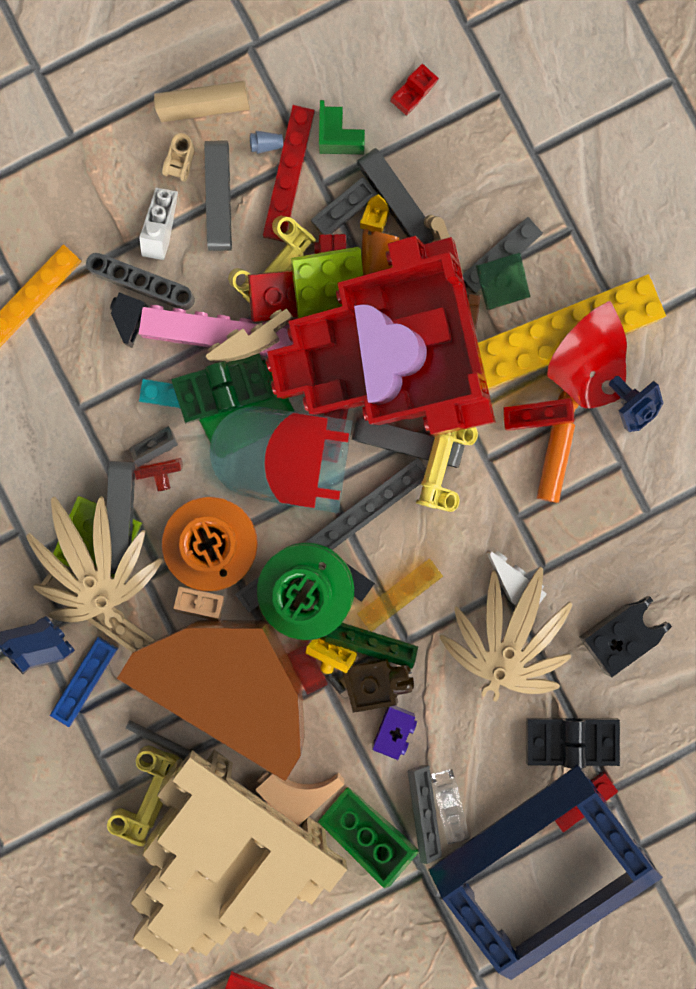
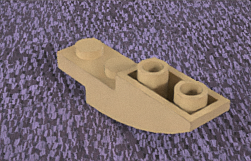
[205,309,293,363]

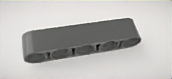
[204,140,232,251]
[356,148,435,244]
[86,253,195,310]
[351,418,465,468]
[107,461,135,574]

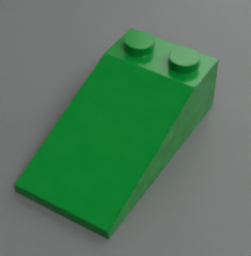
[318,787,419,888]

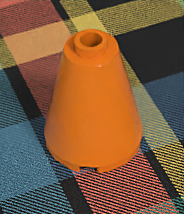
[362,229,400,276]

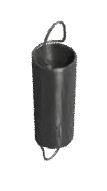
[322,672,348,698]

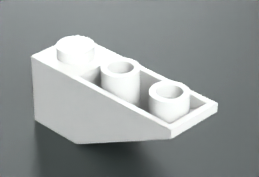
[139,188,178,260]
[487,551,547,606]

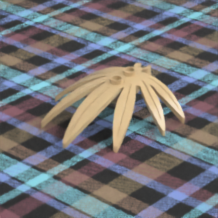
[26,496,163,628]
[440,567,572,702]

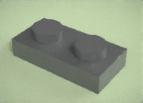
[129,426,178,467]

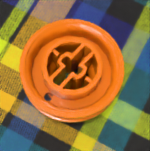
[162,497,258,591]

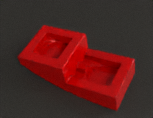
[390,64,439,116]

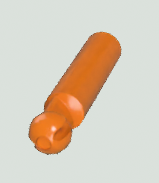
[536,391,580,503]

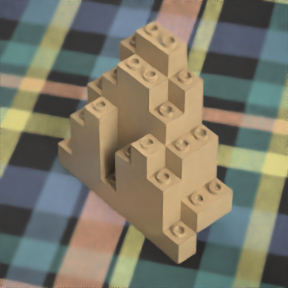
[131,749,347,965]

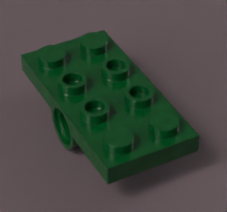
[171,353,273,424]

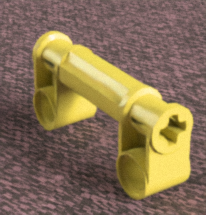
[228,216,316,303]
[416,428,478,512]
[107,745,182,846]

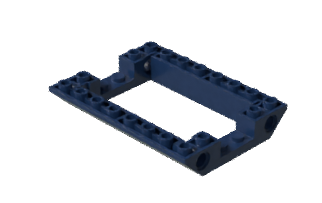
[428,765,663,980]

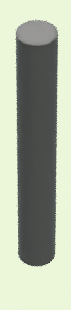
[126,720,191,759]

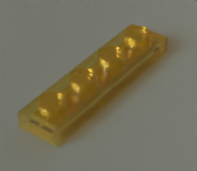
[357,558,443,632]

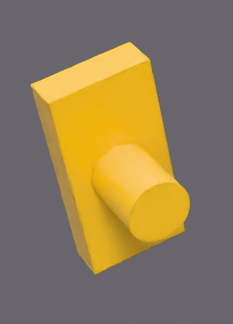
[305,637,357,674]

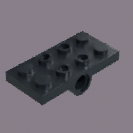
[526,718,620,769]

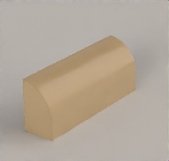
[154,81,250,123]

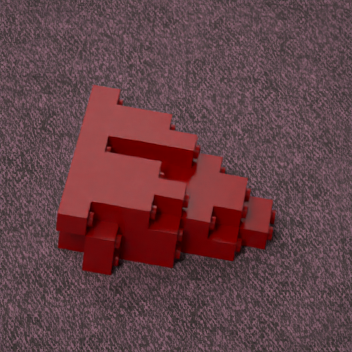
[266,236,496,435]

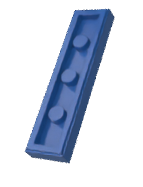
[49,637,118,727]

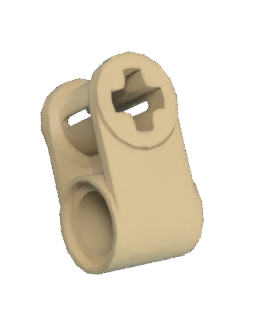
[162,133,195,182]

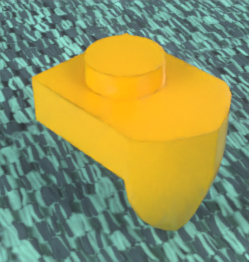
[360,194,389,233]

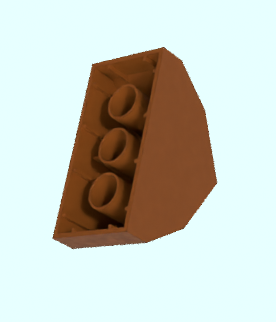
[117,620,305,781]

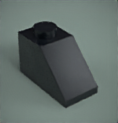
[110,292,149,348]

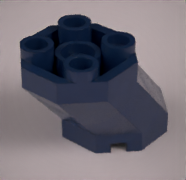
[0,616,75,675]

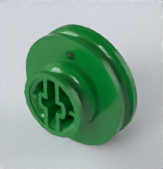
[257,542,354,640]

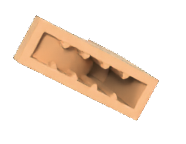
[255,771,344,826]

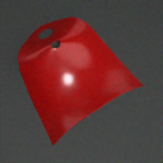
[547,301,627,408]

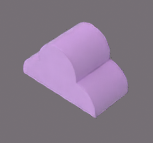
[354,305,427,405]

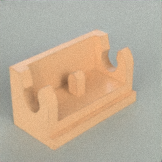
[173,586,224,621]

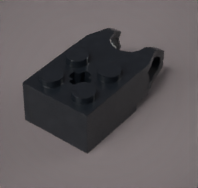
[579,596,672,678]

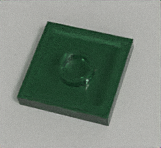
[476,252,531,310]

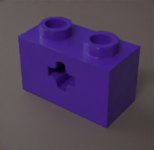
[372,706,417,760]

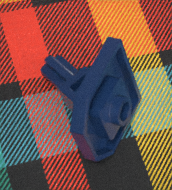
[609,376,664,432]

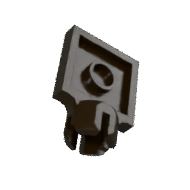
[342,659,414,713]

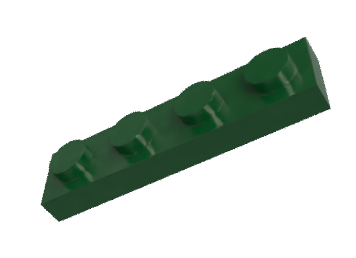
[325,623,419,669]

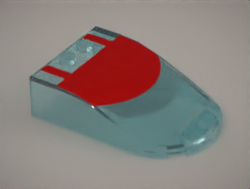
[210,406,352,513]

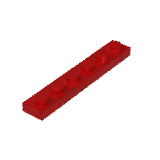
[263,105,315,242]

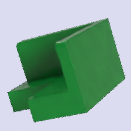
[319,100,365,155]

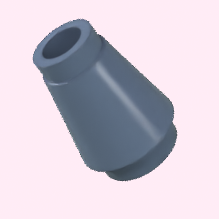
[250,131,283,154]

